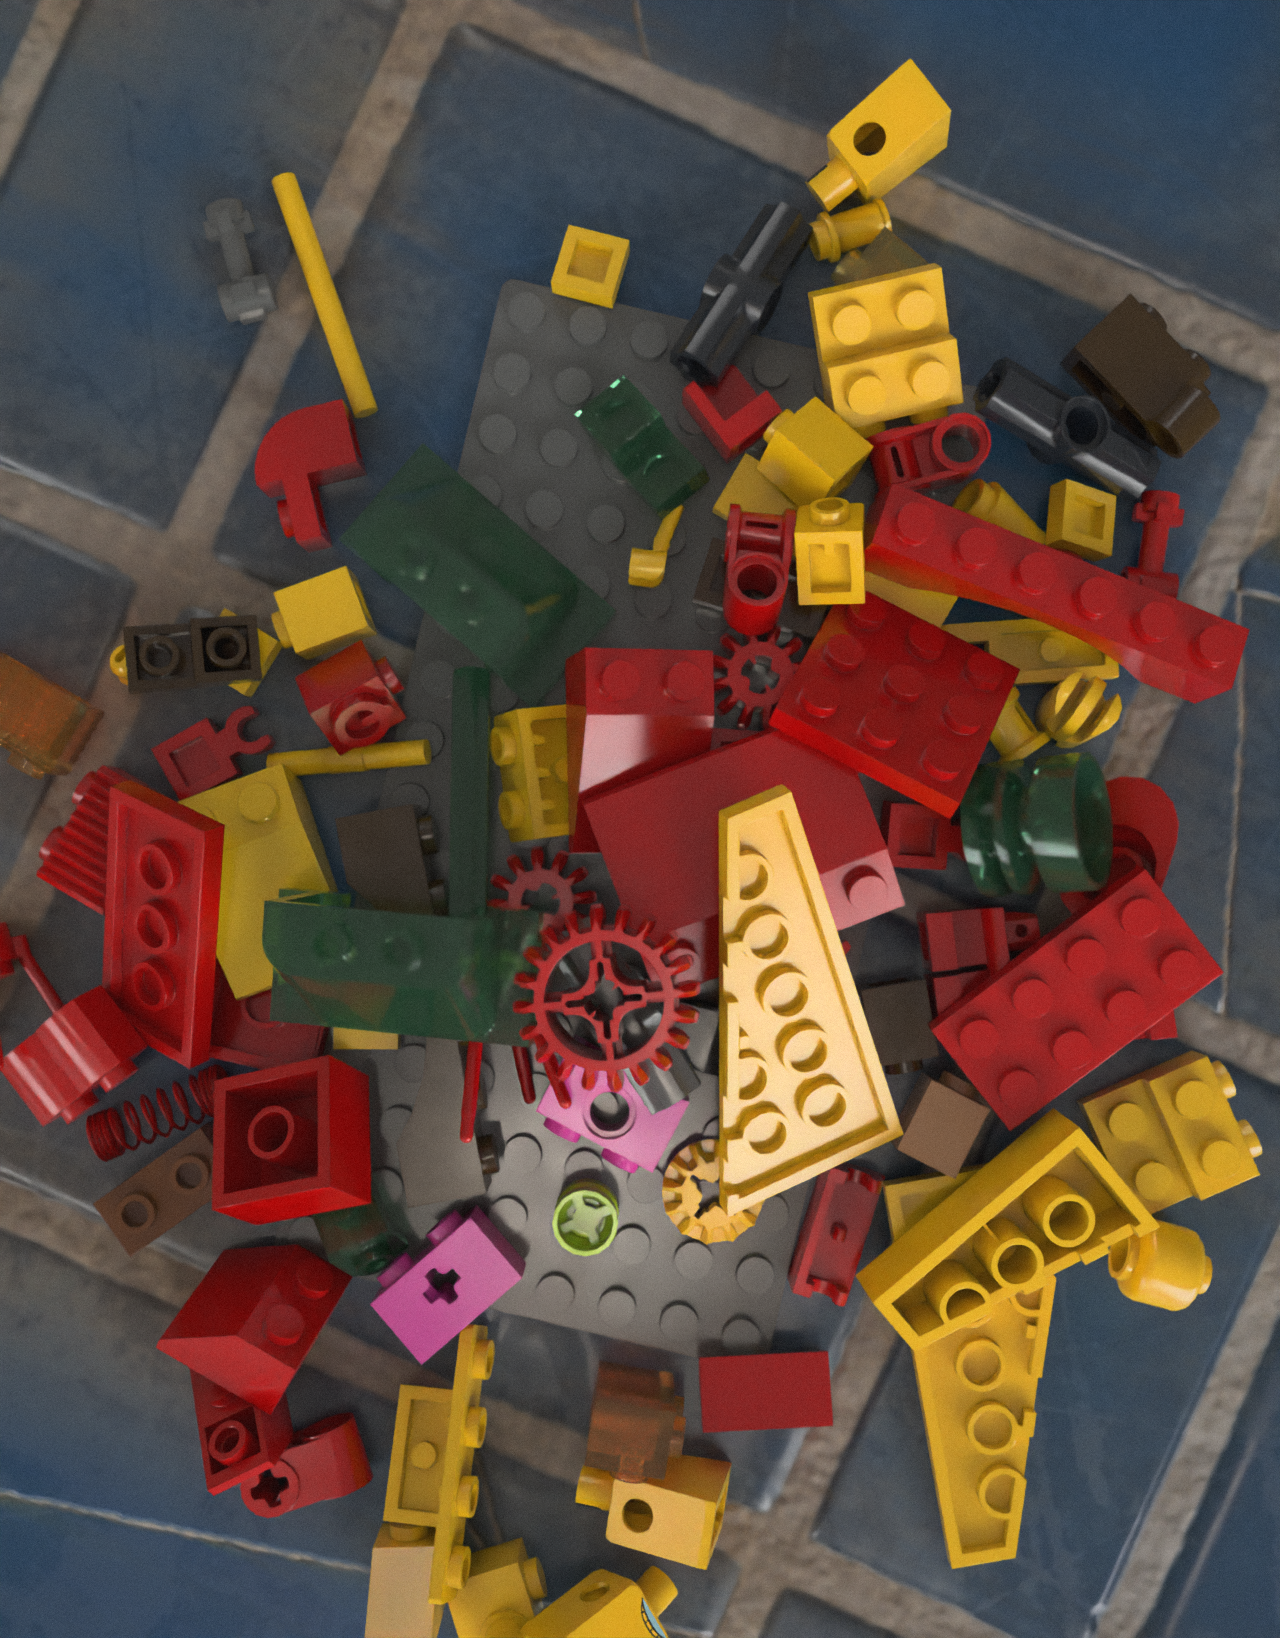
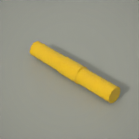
[266,739,432,776]

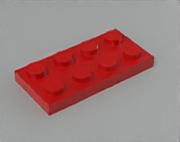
[102,780,225,1069]
[927,865,1224,1131]

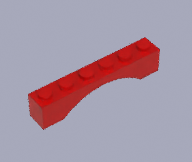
[864,483,1250,704]

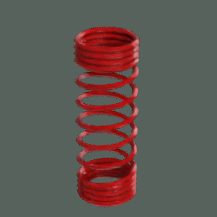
[85,1064,228,1162]

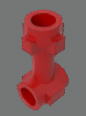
[1120,490,1185,599]

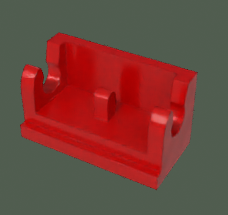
[787,1162,885,1306]
[698,1350,833,1433]

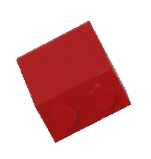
[155,1244,353,1415]

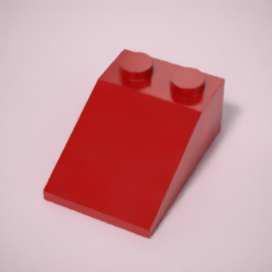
[565,647,715,854]

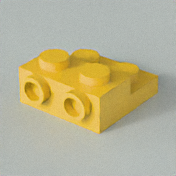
[808,263,964,438]
[1077,1050,1263,1214]

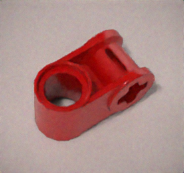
[865,412,991,500]
[722,503,796,636]
[240,1412,374,1518]

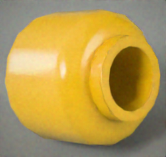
[1108,1219,1213,1311]

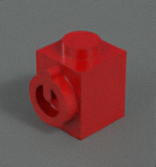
[295,639,407,756]

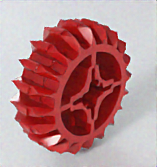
[513,903,701,1092]

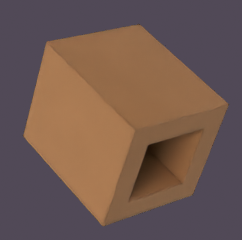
[890,1070,990,1179]

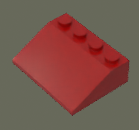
[582,727,905,984]

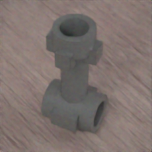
[203,198,279,325]

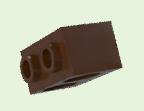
[93,1119,214,1257]

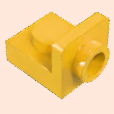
[794,497,866,605]

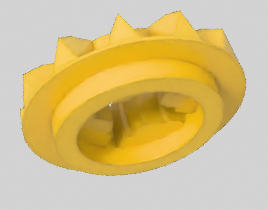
[662,1139,765,1245]

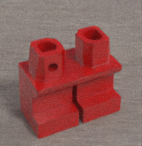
[916,906,1040,1019]

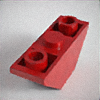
[189,1368,294,1496]

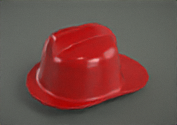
[1057,776,1179,915]

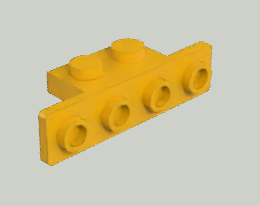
[383,1324,495,1605]

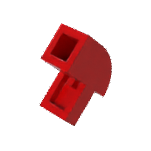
[255,399,367,553]

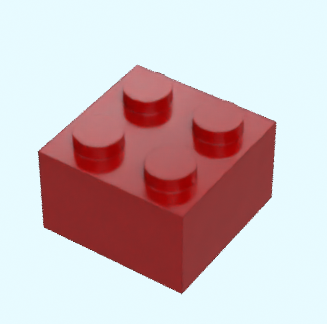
[212,1055,371,1225]

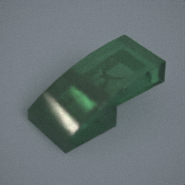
[574,374,710,520]

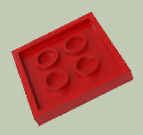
[768,591,1020,819]

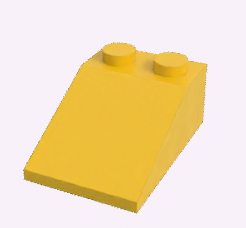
[178,763,359,1000]

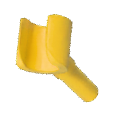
[628,502,684,588]

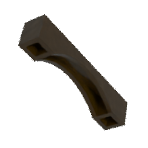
[335,804,500,1208]

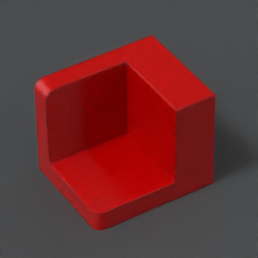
[682,365,782,464]

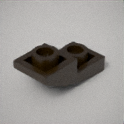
[123,615,262,694]

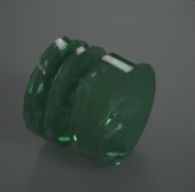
[961,751,1113,898]

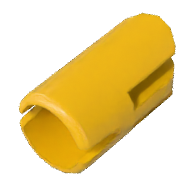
[1035,671,1122,748]

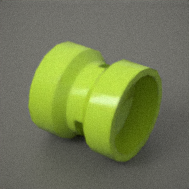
[552,1178,619,1256]

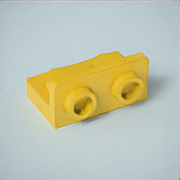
[490,704,569,843]

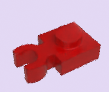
[151,706,276,801]
[880,801,993,870]

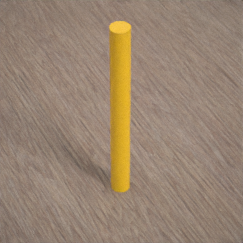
[271,172,378,418]

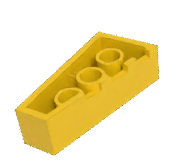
[855,1108,1161,1352]

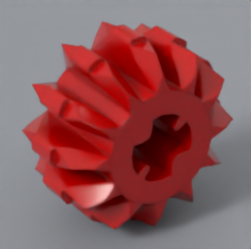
[713,624,803,730]
[486,846,597,953]

